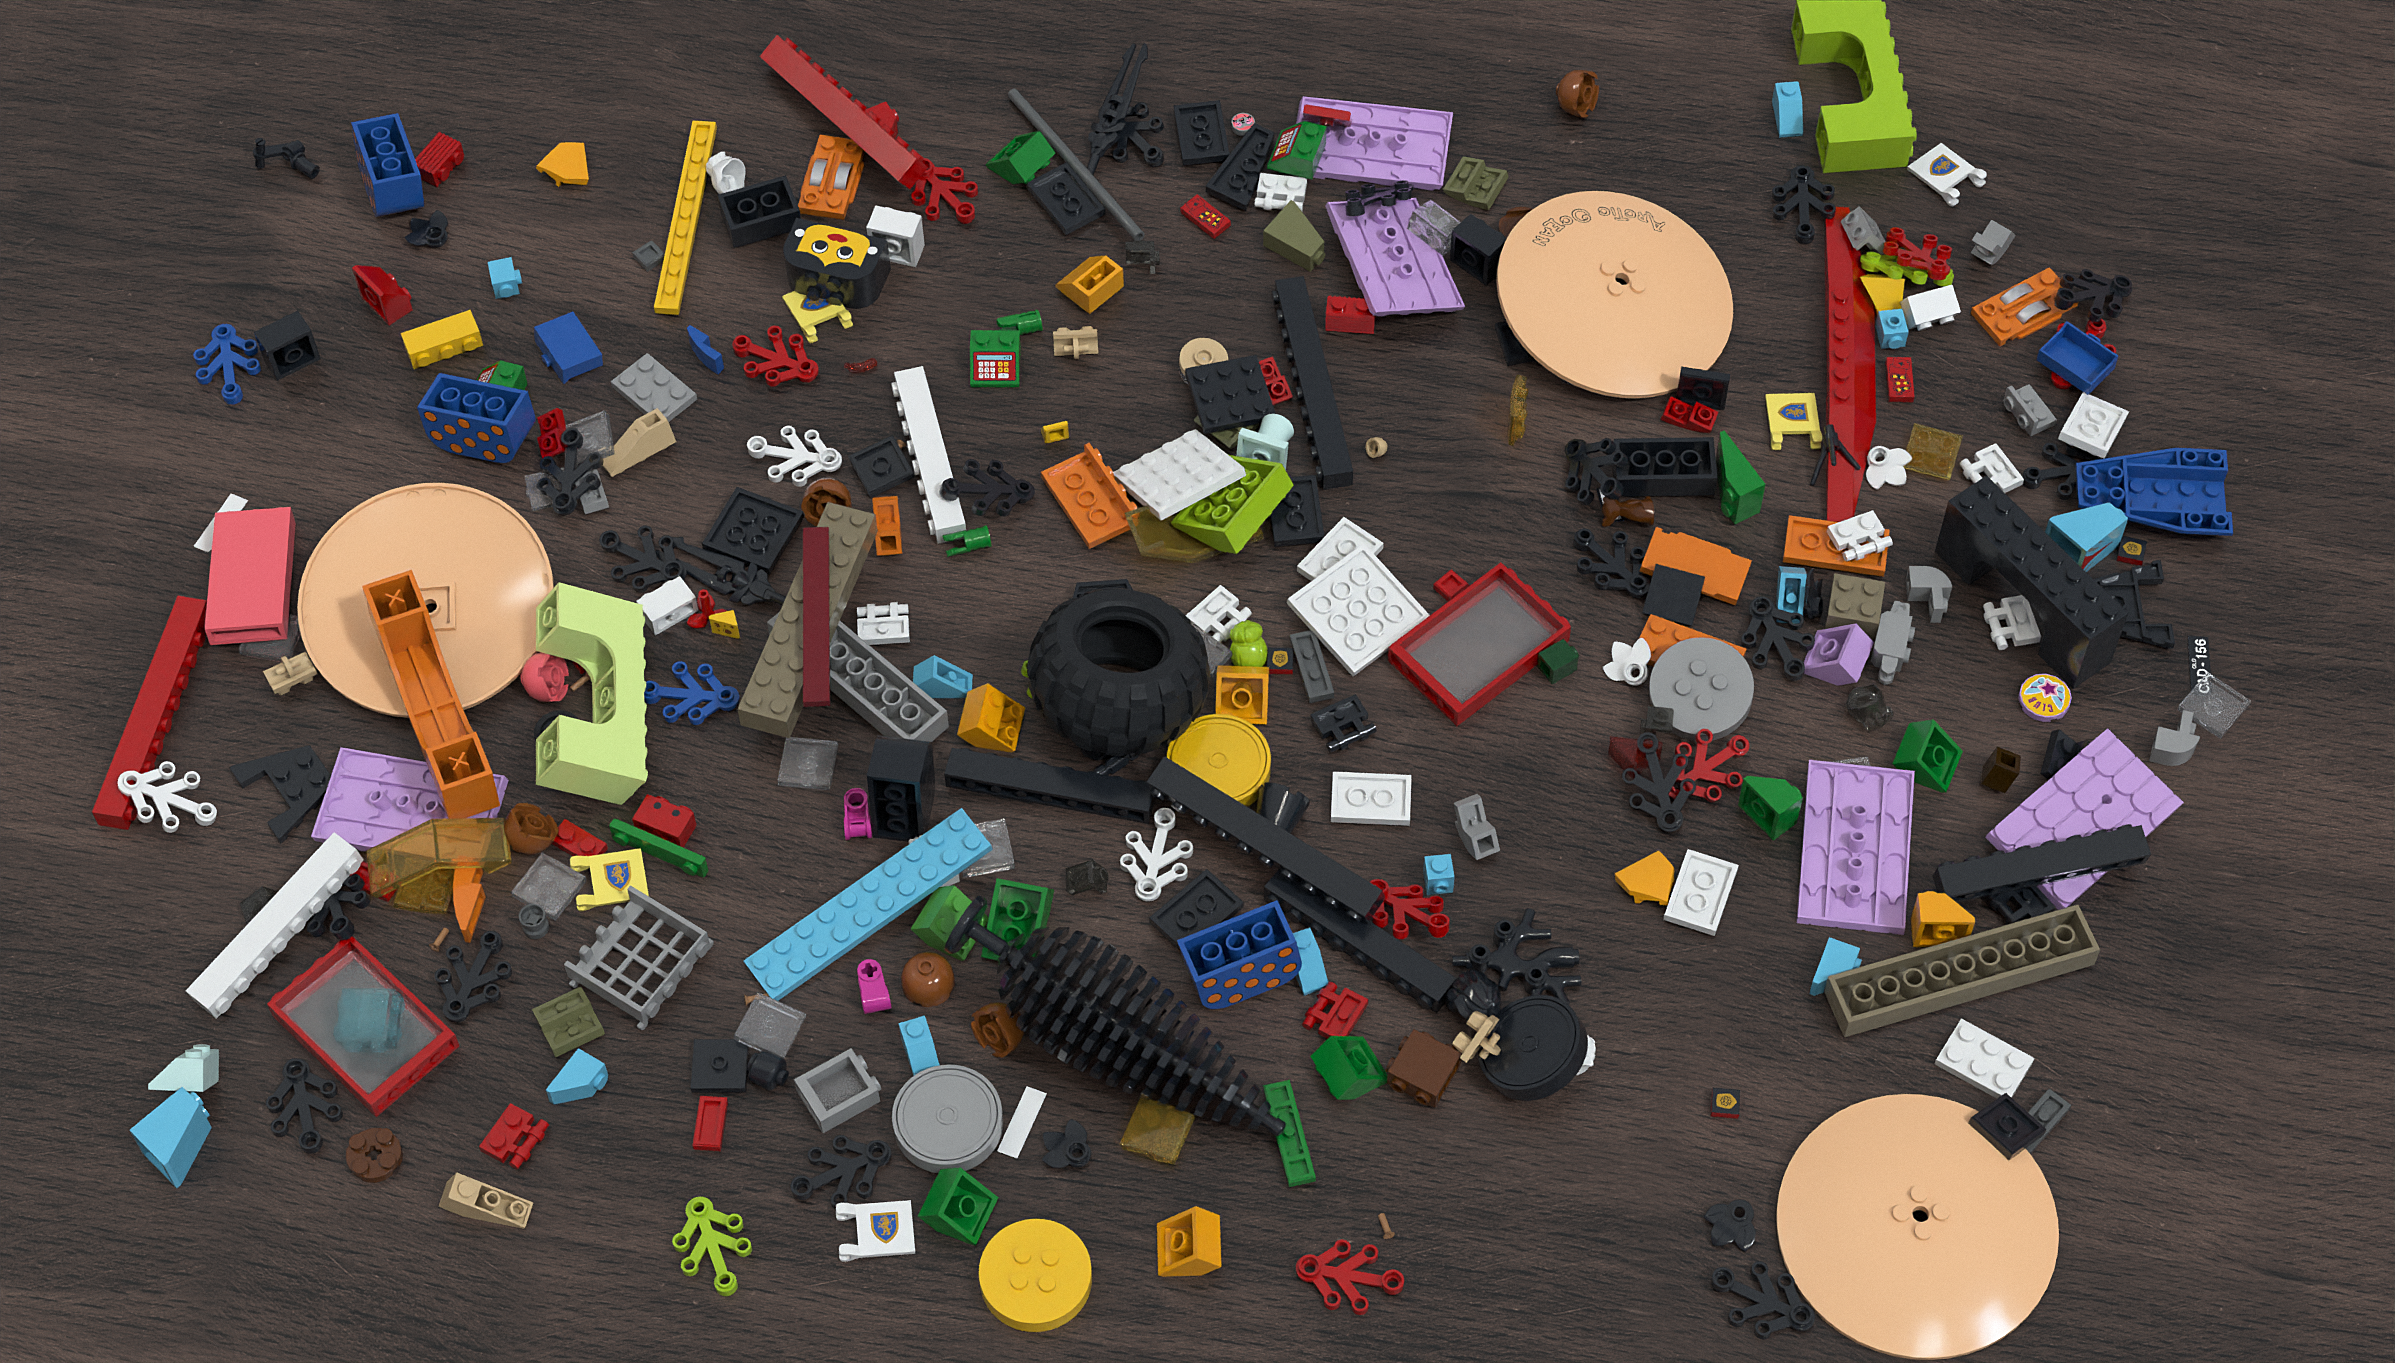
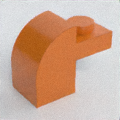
[872,496,902,556]

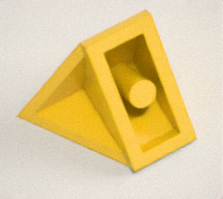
[1860,274,1905,315]

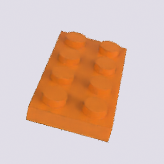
[1783,515,1890,577]
[1639,614,1746,667]

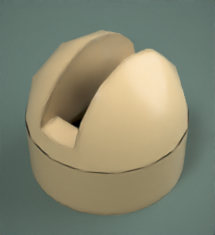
[1366,437,1387,458]

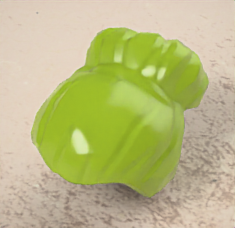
[1230,620,1268,667]

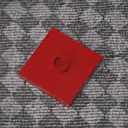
[1303,104,1352,127]

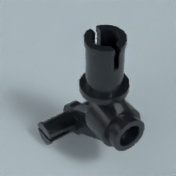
[253,138,320,179]

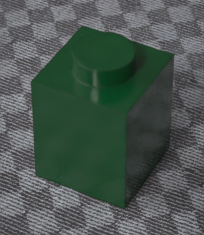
[1537,639,1579,685]

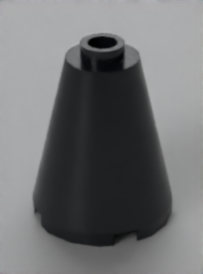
[1256,782,1310,834]

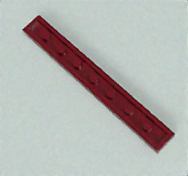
[803,527,830,707]

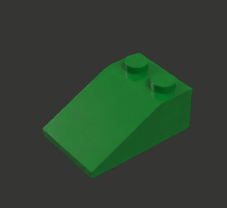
[1716,430,1766,524]
[981,878,1054,960]

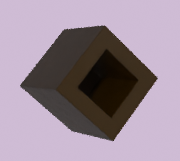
[1981,746,2021,793]

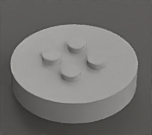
[1649,637,1754,741]
[892,1065,1003,1173]

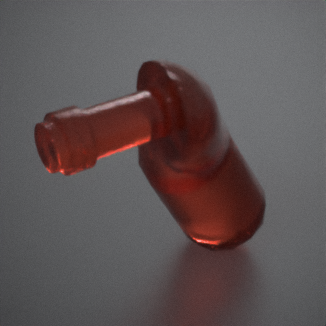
[844,358,877,373]

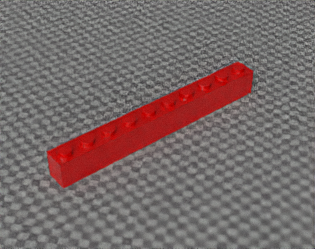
[759,35,928,189]
[92,596,207,830]

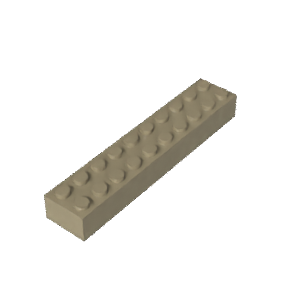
[738,502,878,738]
[1824,905,2100,1037]

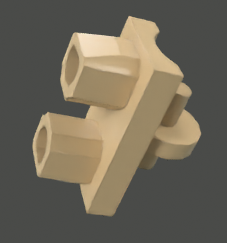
[1053,326,1098,359]
[263,651,317,695]
[1452,1011,1501,1063]

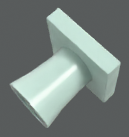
[1236,414,1294,470]

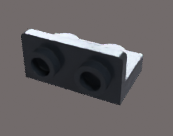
[2040,729,2091,780]

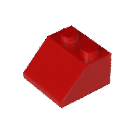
[352,265,413,326]

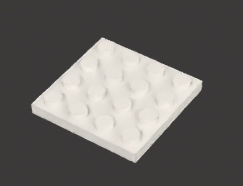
[1113,429,1246,520]
[1287,543,1430,676]

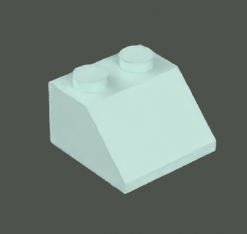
[148,1044,219,1092]

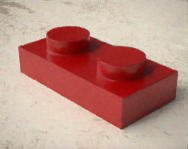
[552,819,608,856]

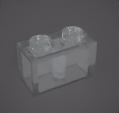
[1407,200,1461,256]

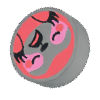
[1231,113,1255,136]

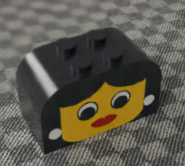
[783,218,891,309]

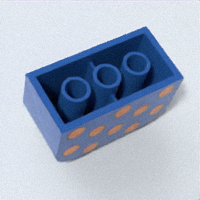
[351,113,424,217]
[417,373,536,463]
[1177,900,1302,1009]

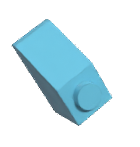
[1772,82,1803,138]
[1776,566,1807,624]
[913,655,973,698]
[1293,928,1328,995]
[1809,937,1862,996]
[899,1016,939,1076]
[546,1048,608,1104]

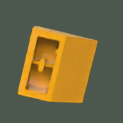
[1056,255,1124,314]
[957,683,1025,753]

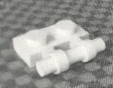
[1255,173,1307,211]
[1959,443,2024,493]
[1827,510,1893,562]
[1186,585,1252,646]
[1983,595,2041,650]
[857,602,910,645]

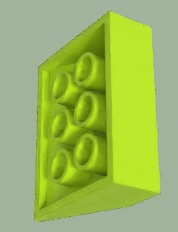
[1171,455,1294,554]

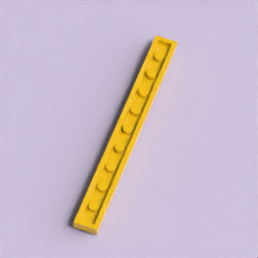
[654,121,717,315]

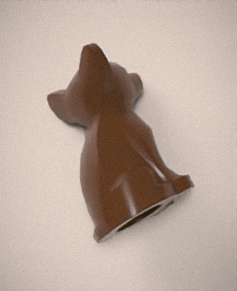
[1602,496,1654,527]

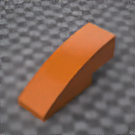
[453,856,486,943]

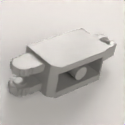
[1871,601,1915,685]

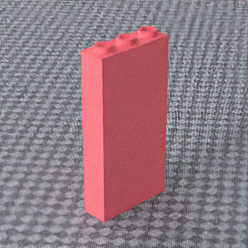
[205,507,296,645]

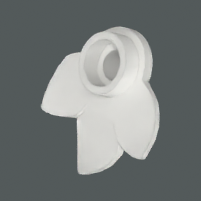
[1866,446,1912,490]
[1603,638,1651,686]

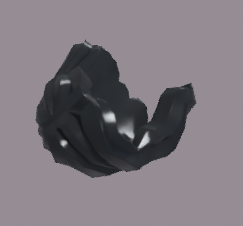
[1446,969,1501,1021]

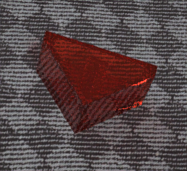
[1608,736,1663,779]

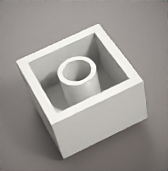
[867,206,925,267]

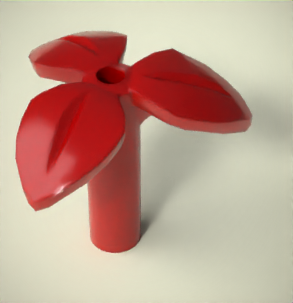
[687,589,727,628]

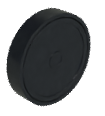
[1478,995,1588,1101]

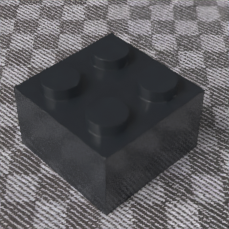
[1450,214,1507,286]
[254,311,321,381]

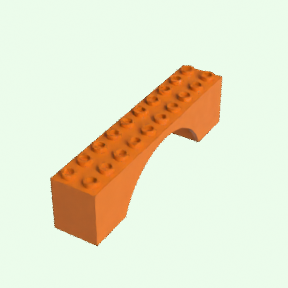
[362,570,500,823]

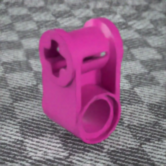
[844,788,872,840]
[857,959,891,1014]

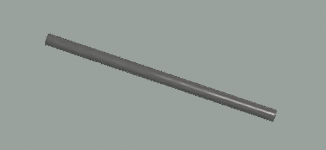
[1008,88,1145,242]

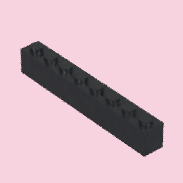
[944,747,1156,824]
[1932,824,2151,903]
[1264,869,1457,1013]

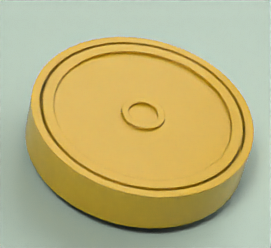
[1167,714,1271,807]
[979,1219,1092,1332]

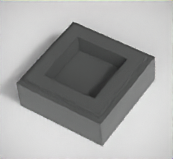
[632,240,665,272]

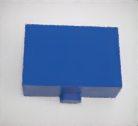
[534,312,603,384]
[2037,321,2118,395]

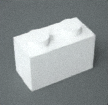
[1900,285,1961,331]
[636,576,699,635]

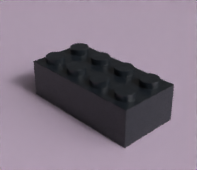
[1612,437,1718,497]

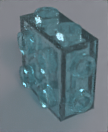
[334,988,405,1052]

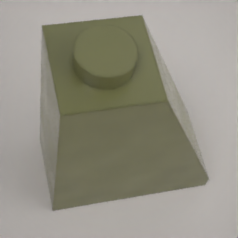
[1263,200,1325,272]

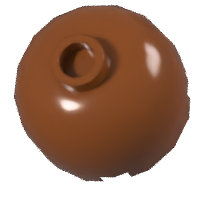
[1556,70,1599,117]
[801,478,852,526]
[503,803,558,855]
[901,952,955,1007]
[971,1002,1024,1058]

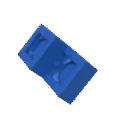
[687,325,724,375]

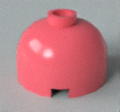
[520,652,569,702]

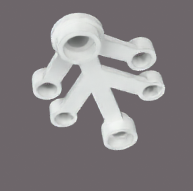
[747,426,842,487]
[118,761,217,833]
[1120,808,1193,901]

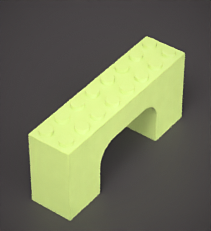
[536,583,648,805]

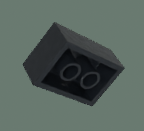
[717,175,801,248]

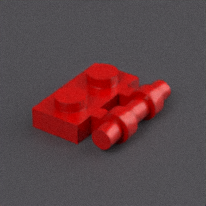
[1302,982,1368,1039]
[479,1103,549,1169]

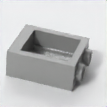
[794,1048,881,1133]

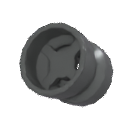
[519,903,549,939]

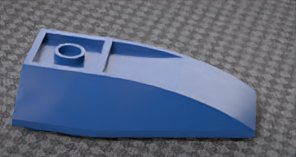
[2076,448,2233,536]

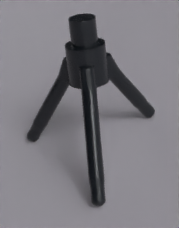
[1810,424,1861,486]

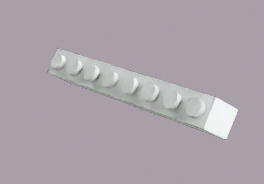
[891,366,966,544]
[186,832,364,1019]

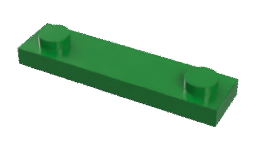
[609,819,708,878]
[1263,1080,1316,1187]

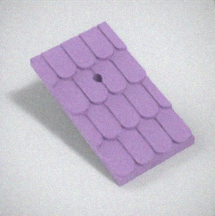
[1296,96,1453,191]
[1325,198,1465,316]
[1985,728,2184,910]
[311,747,509,867]
[1797,760,1915,935]

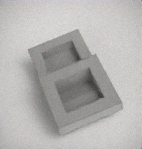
[575,468,609,514]

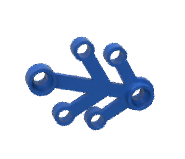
[193,324,261,405]
[644,661,740,725]

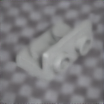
[1841,206,1885,255]
[2003,384,2057,437]

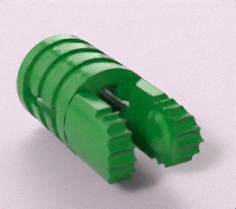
[996,309,1043,335]
[943,525,992,557]

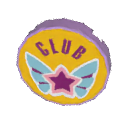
[2018,674,2072,722]

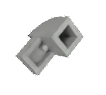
[1971,220,2016,265]
[1906,566,1952,623]
[2149,710,2200,766]
[1454,794,1500,860]

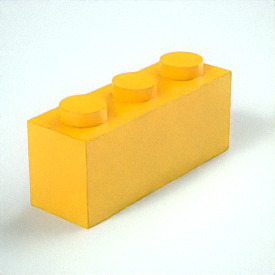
[401,310,483,369]

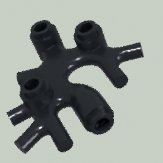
[1452,908,1581,1005]

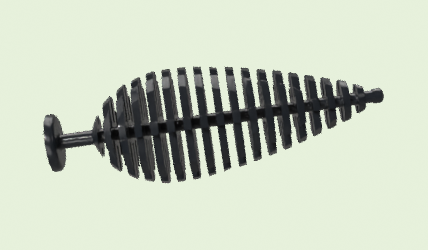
[944,895,1286,1136]

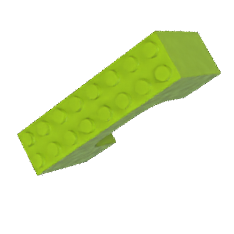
[1791,0,1917,173]

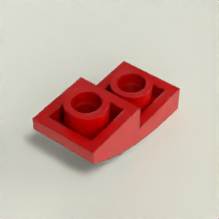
[1259,356,1293,406]
[1660,396,1718,433]
[537,408,566,458]

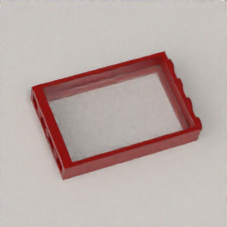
[1388,563,1571,726]
[267,936,459,1117]

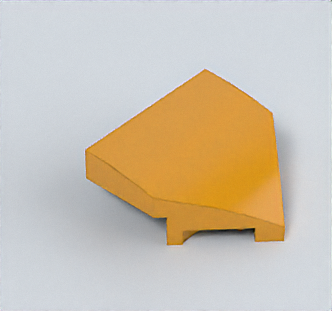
[536,142,589,187]
[1615,851,1675,905]

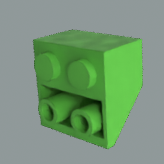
[911,885,989,961]

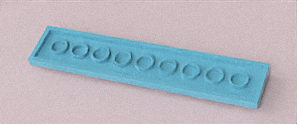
[744,808,993,1003]

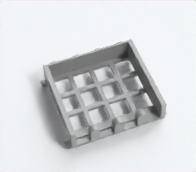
[564,885,713,1030]

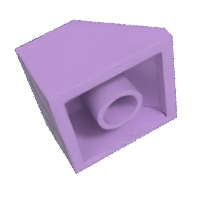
[1804,623,1874,686]

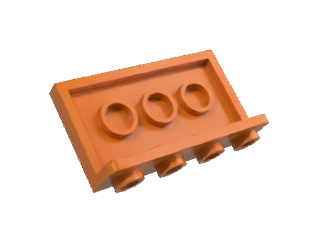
[1041,443,1139,549]

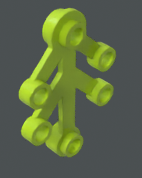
[1860,248,1954,287]
[672,1197,752,1296]

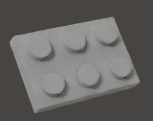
[611,353,697,422]

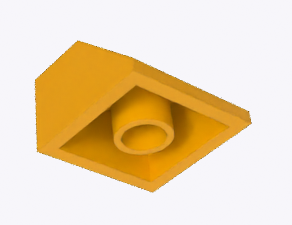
[1216,665,1269,724]
[1910,891,1975,947]
[1157,1206,1221,1277]

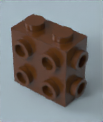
[1385,1029,1462,1108]

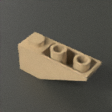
[602,408,676,477]
[438,1173,533,1229]

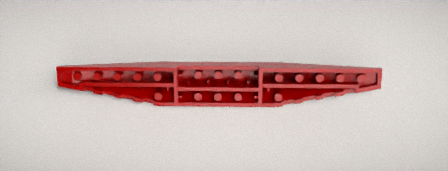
[1825,207,1876,522]

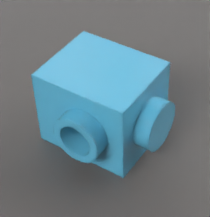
[488,257,522,299]
[1875,309,1908,349]
[1423,854,1454,895]

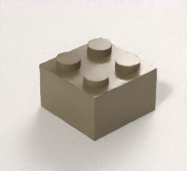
[1825,573,1885,640]

